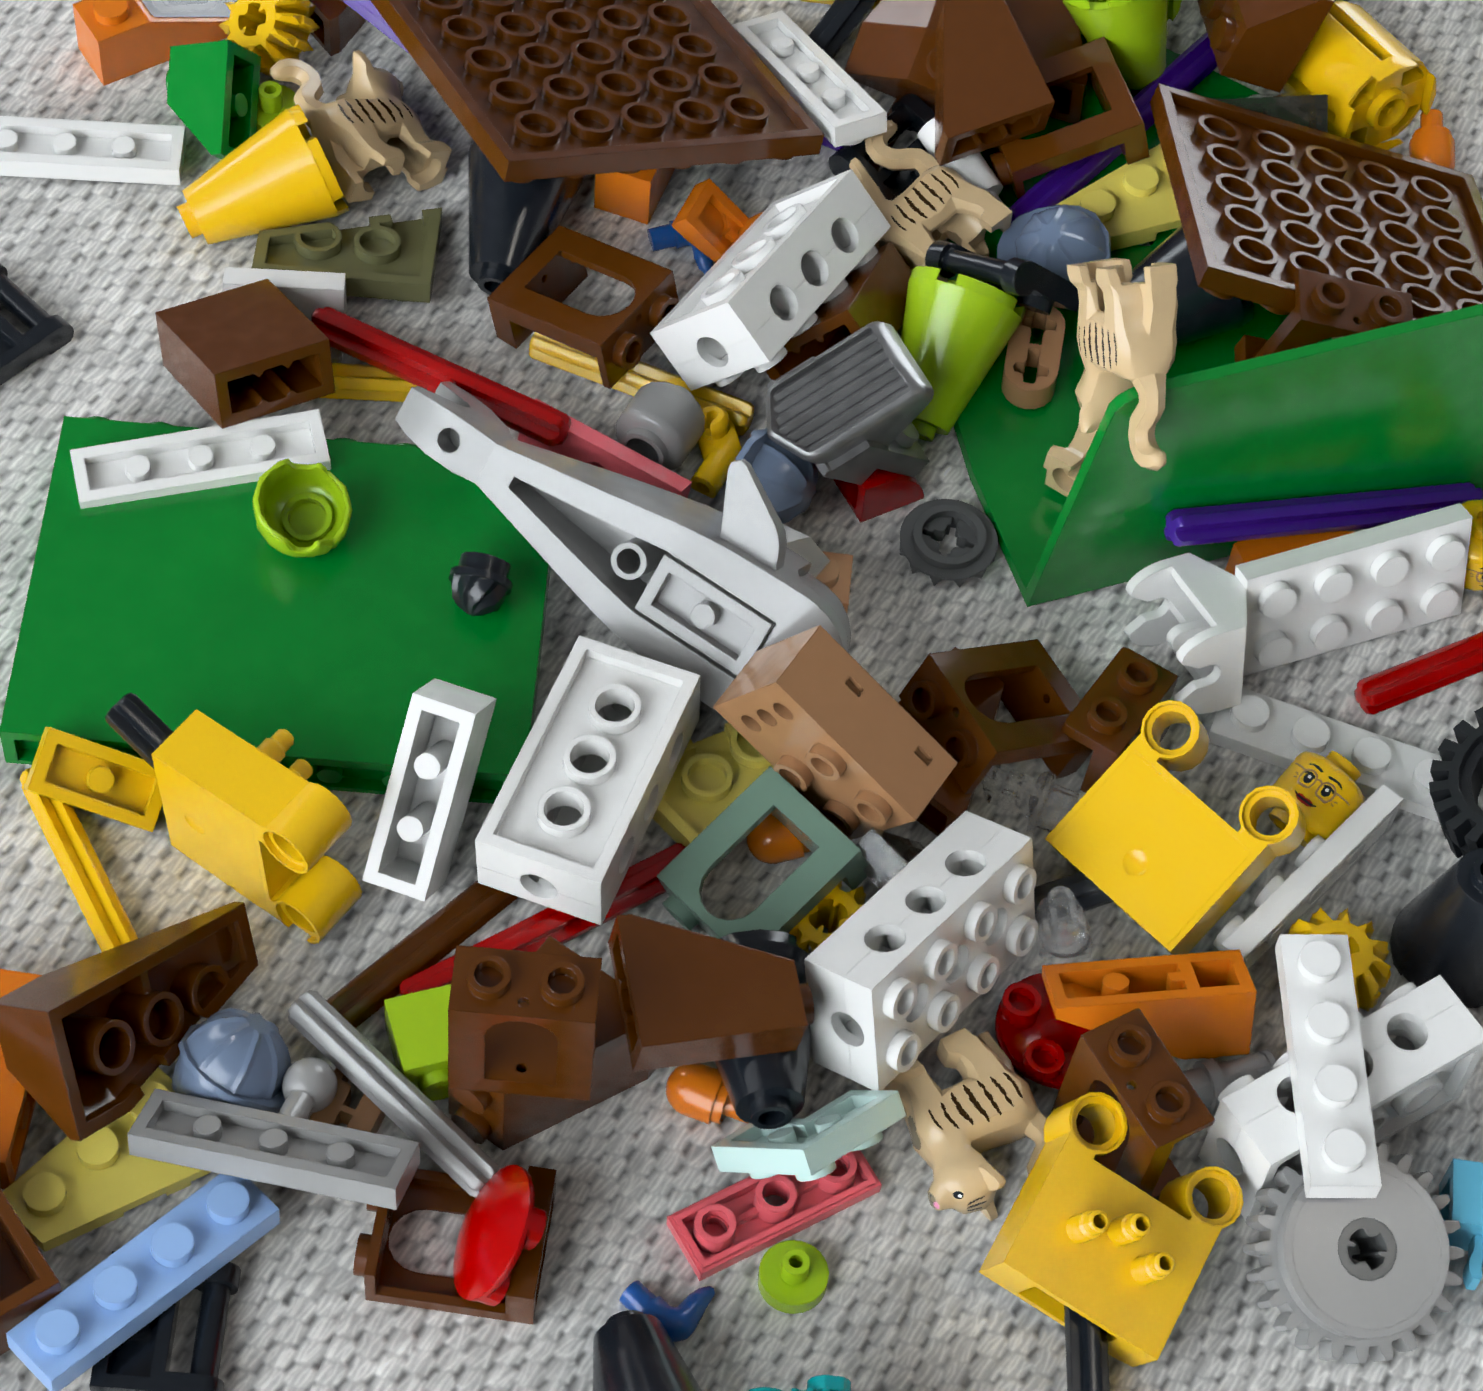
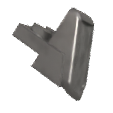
[766,321,934,485]

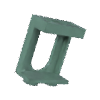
[657,766,872,939]

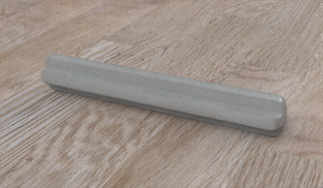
[288,990,499,1197]

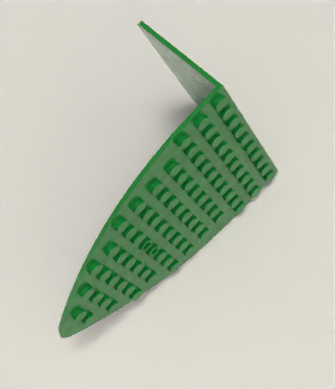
[946,31,1483,607]

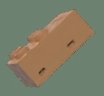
[713,625,958,840]

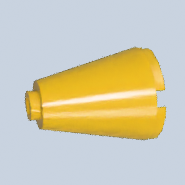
[176,104,349,245]

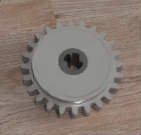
[1243,1142,1464,1364]

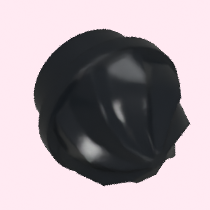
[448,552,513,616]

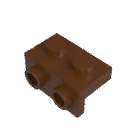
[1062,647,1179,793]

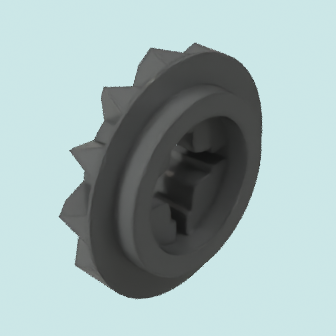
[900,499,998,588]

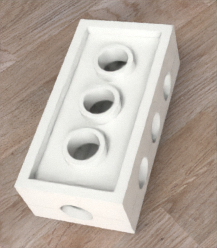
[650,169,891,391]
[475,635,701,925]
[804,811,1039,1090]
[1198,975,1483,1220]

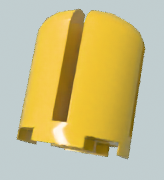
[1283,0,1436,150]

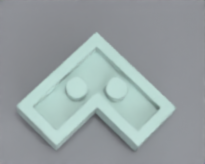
[711,1090,906,1182]

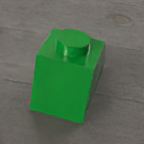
[166,40,261,159]

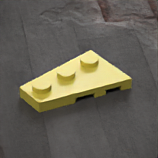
[1056,144,1182,251]
[3,1067,211,1252]

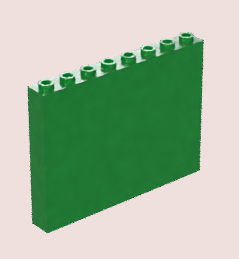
[0,416,551,804]

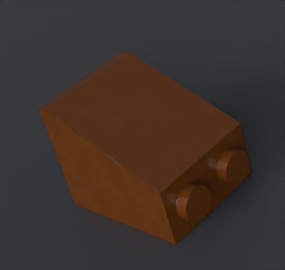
[448,936,656,1150]

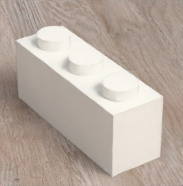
[362,678,497,901]

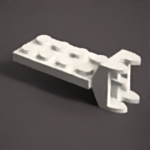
[1124,503,1473,714]

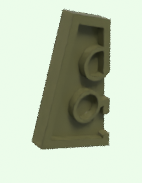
[251,208,442,303]

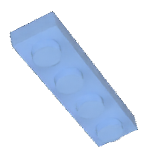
[6,1174,280,1391]

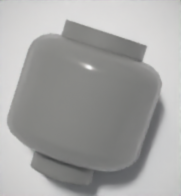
[616,382,705,470]

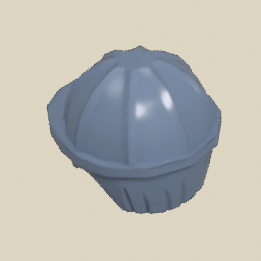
[997,204,1111,281]
[735,428,818,524]
[172,1008,291,1113]

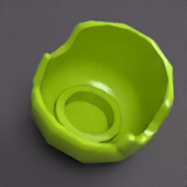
[253,459,353,557]

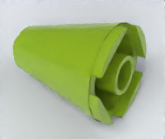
[1062,0,1168,90]
[901,266,1026,442]

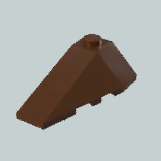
[844,0,947,112]
[0,902,259,1141]

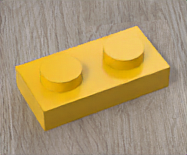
[23,727,162,832]

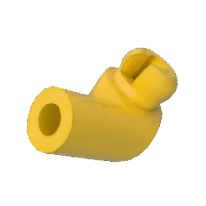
[690,406,742,498]

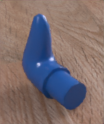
[647,220,713,274]
[619,1280,715,1342]

